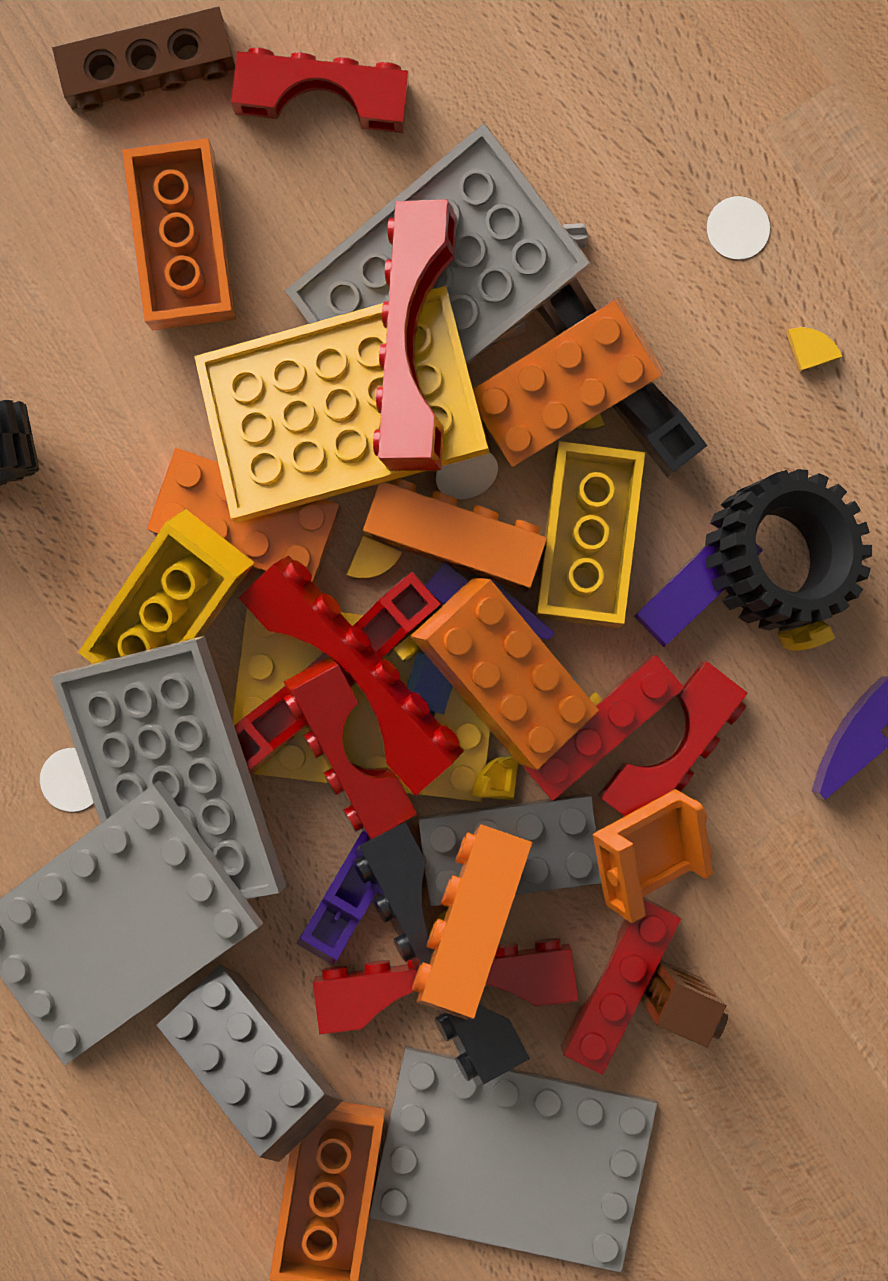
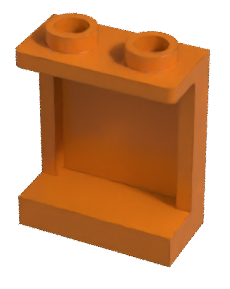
[593,789,713,923]

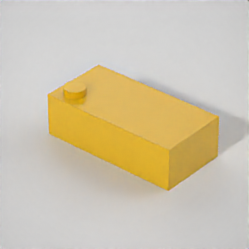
[535,441,645,629]
[78,509,254,664]

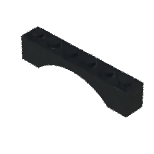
[537,278,708,477]
[353,822,530,1085]

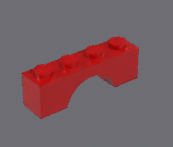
[231,48,409,133]
[522,655,684,801]
[283,656,417,839]
[598,661,748,817]
[561,897,681,1075]

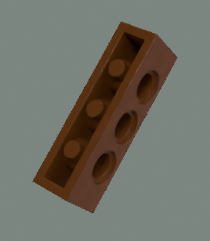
[52,6,235,111]
[641,960,728,1048]

